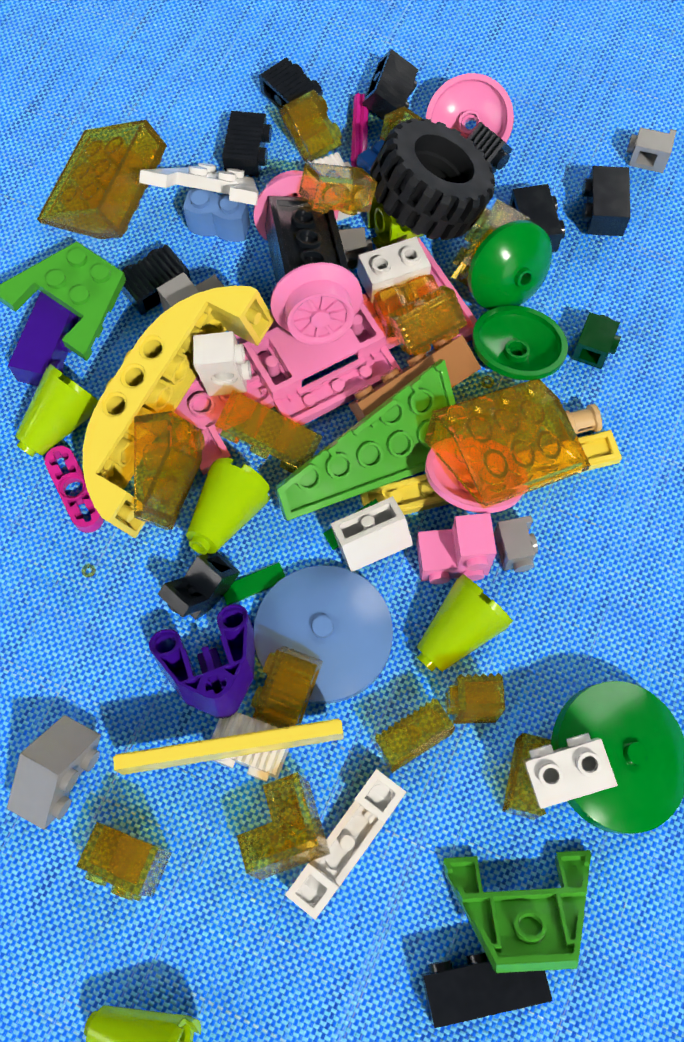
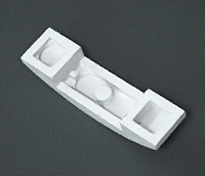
[285,769,407,920]

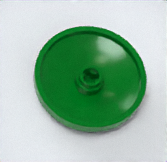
[551,681,684,834]

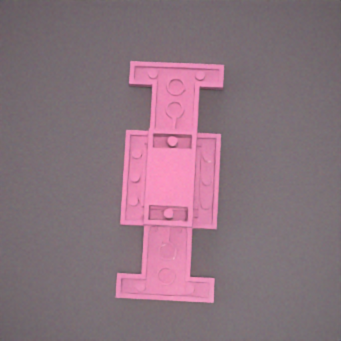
[171,237,477,475]

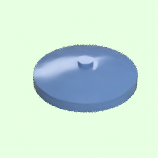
[254,565,393,704]

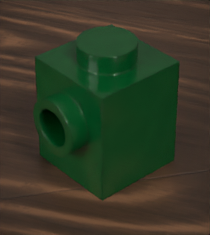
[572,312,621,369]

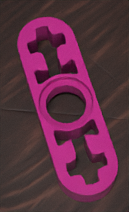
[44,446,104,533]

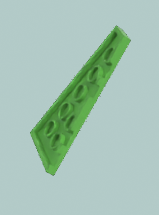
[274,359,464,521]

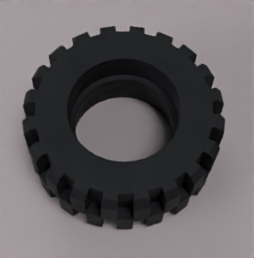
[370,118,495,240]

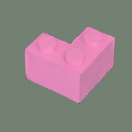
[416,513,497,585]

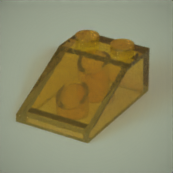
[134,411,205,530]

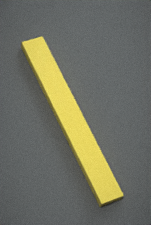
[360,430,622,515]

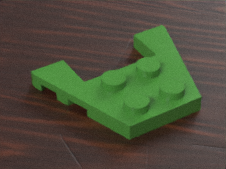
[0,241,126,361]
[443,850,591,973]

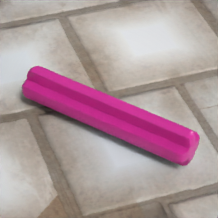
[351,93,369,168]

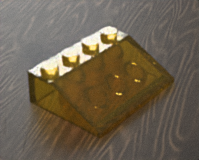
[37,120,167,239]
[425,379,590,509]

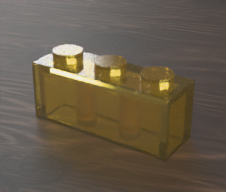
[215,390,323,473]

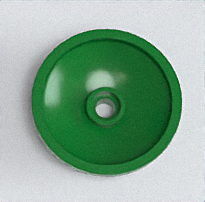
[468,220,552,310]
[472,305,568,380]

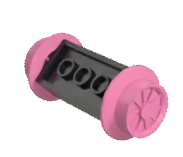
[253,170,362,345]

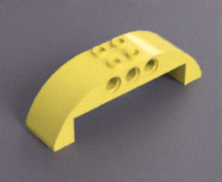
[83,286,275,538]

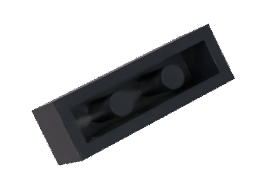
[421,952,553,1028]

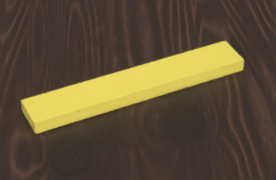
[113,719,344,775]

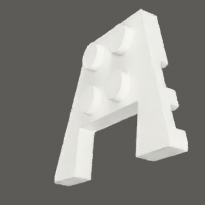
[139,163,259,205]

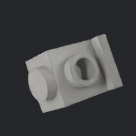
[626,127,676,173]
[339,227,373,269]
[494,515,538,572]

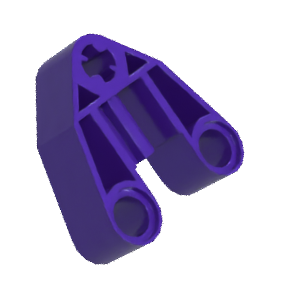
[149,604,255,719]

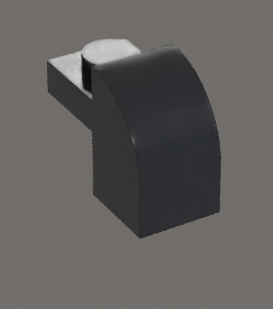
[158,552,240,620]

